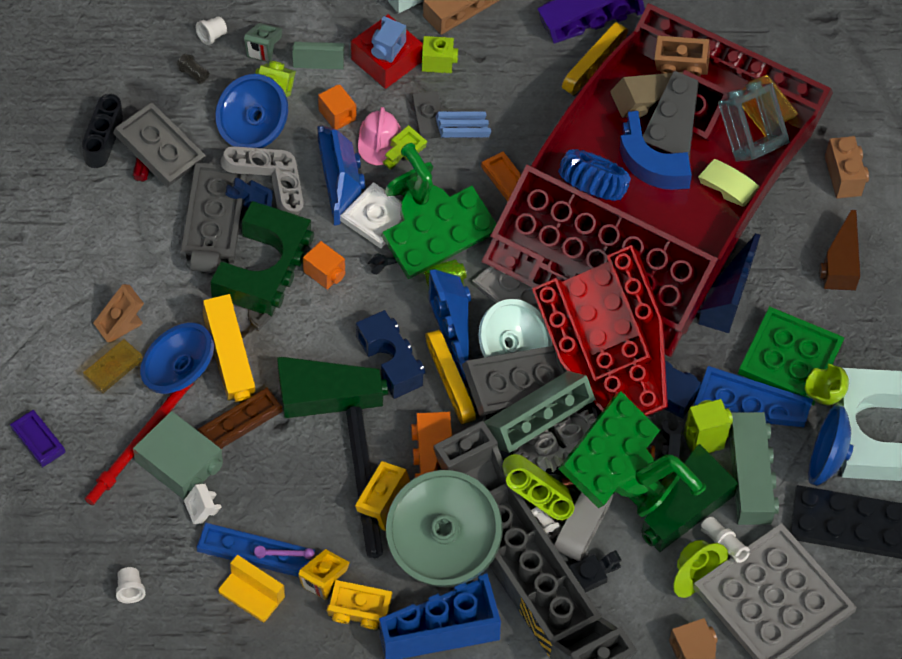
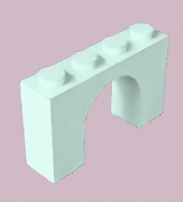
[835,368,902,481]

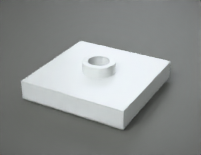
[340,182,403,248]

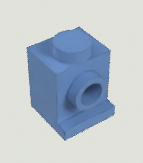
[371,16,406,63]

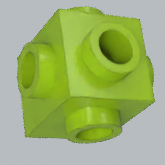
[255,61,296,97]

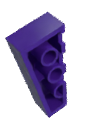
[537,0,645,44]

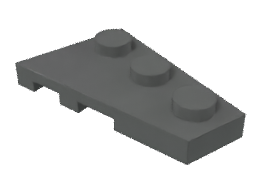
[643,71,699,162]

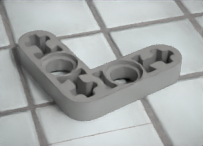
[220,146,304,215]

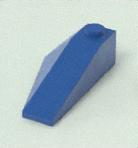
[428,269,471,387]

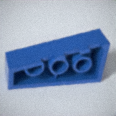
[379,573,501,659]

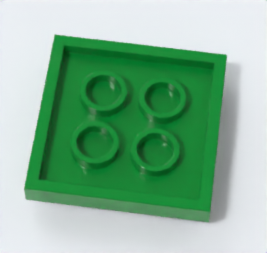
[738,306,845,406]

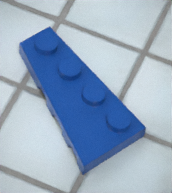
[694,366,813,427]

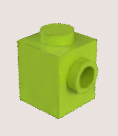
[422,36,458,73]

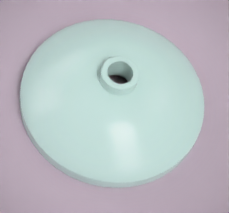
[478,299,553,358]

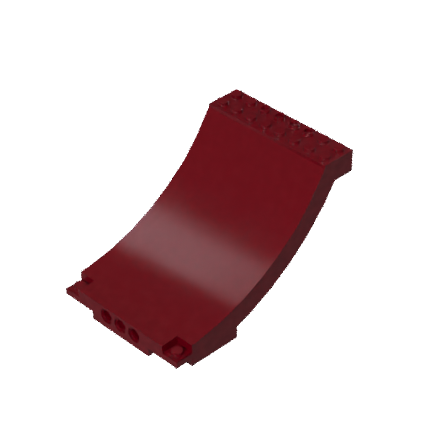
[481,3,833,357]

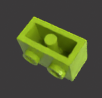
[683,399,733,453]

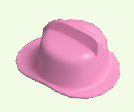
[358,107,401,166]

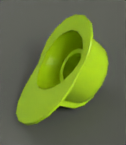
[673,540,728,598]

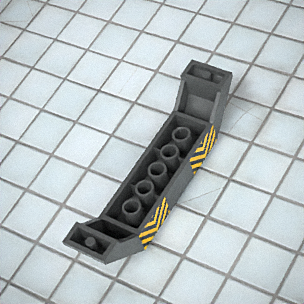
[434,421,637,659]

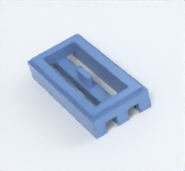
[435,112,491,137]

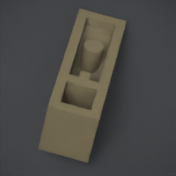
[610,72,683,118]

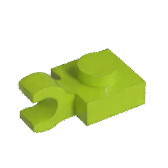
[383,125,428,170]

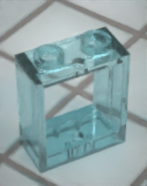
[718,81,790,162]

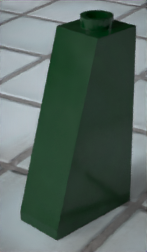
[277,357,388,418]
[641,444,738,552]

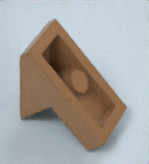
[93,284,144,342]

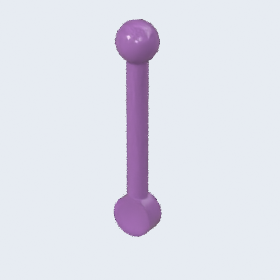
[254,546,315,560]

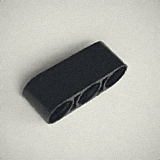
[82,94,123,168]

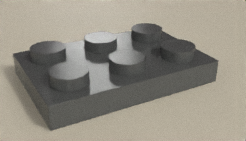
[113,102,206,187]

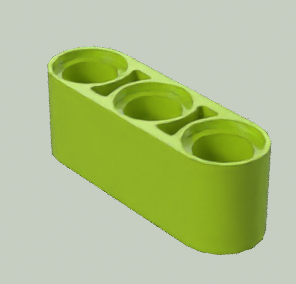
[502,454,574,520]

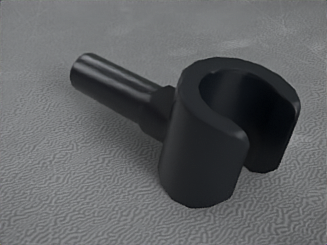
[367,253,398,275]

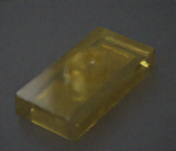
[83,339,143,394]

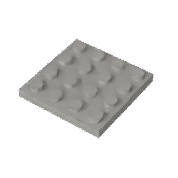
[693,523,857,659]

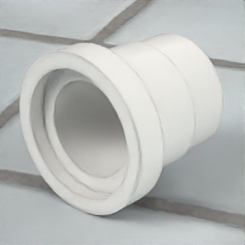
[196,16,227,45]
[116,567,145,603]

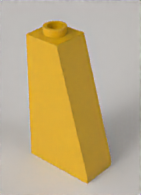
[203,294,255,402]

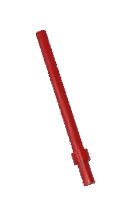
[85,383,194,505]

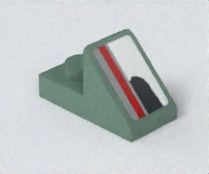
[244,23,283,62]

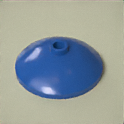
[215,74,288,148]
[140,323,214,394]
[808,404,854,486]

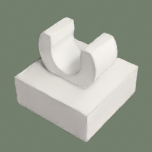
[184,484,221,524]

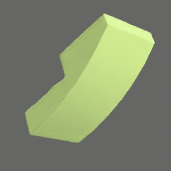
[698,159,760,207]

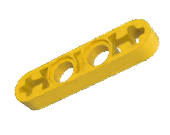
[562,22,628,95]
[425,330,476,424]

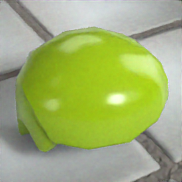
[804,364,849,405]

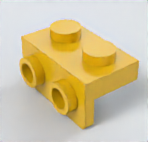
[327,580,393,630]

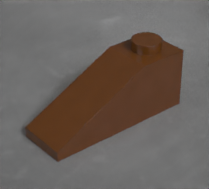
[819,210,860,291]

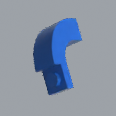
[620,111,692,190]

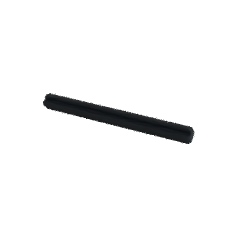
[346,406,383,559]

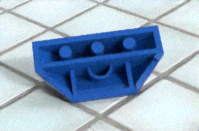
[317,125,365,226]

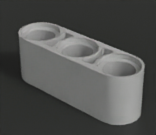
[554,492,614,561]

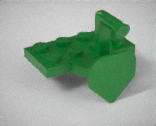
[381,143,496,280]
[558,391,706,517]

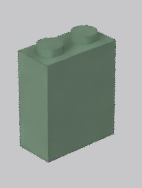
[133,411,223,500]

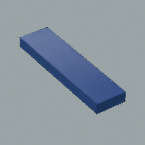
[197,522,315,577]

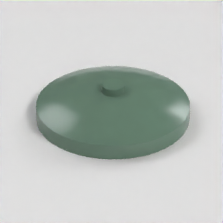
[386,470,503,587]

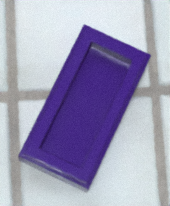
[10,409,66,468]

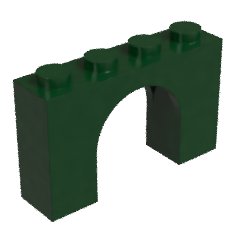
[211,201,314,317]

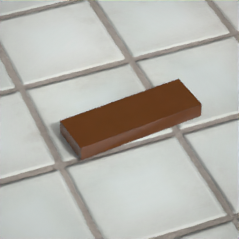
[198,387,283,449]

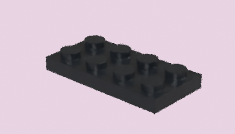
[790,485,902,559]

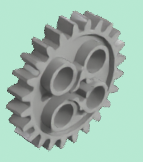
[513,409,596,472]

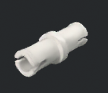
[701,517,750,563]

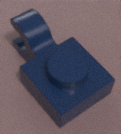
[225,178,273,208]

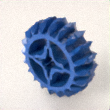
[558,149,631,201]

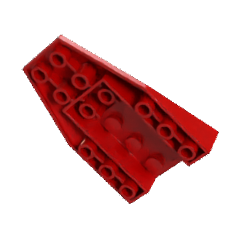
[532,245,668,416]

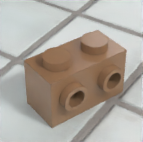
[655,36,710,76]
[825,136,869,199]

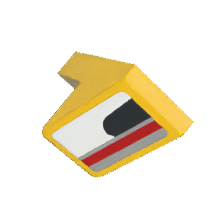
[298,549,350,600]

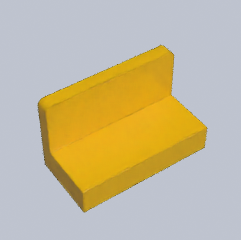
[355,461,410,531]
[218,555,285,622]

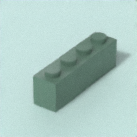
[484,371,595,453]
[729,412,779,525]

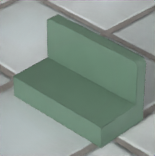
[292,42,344,69]

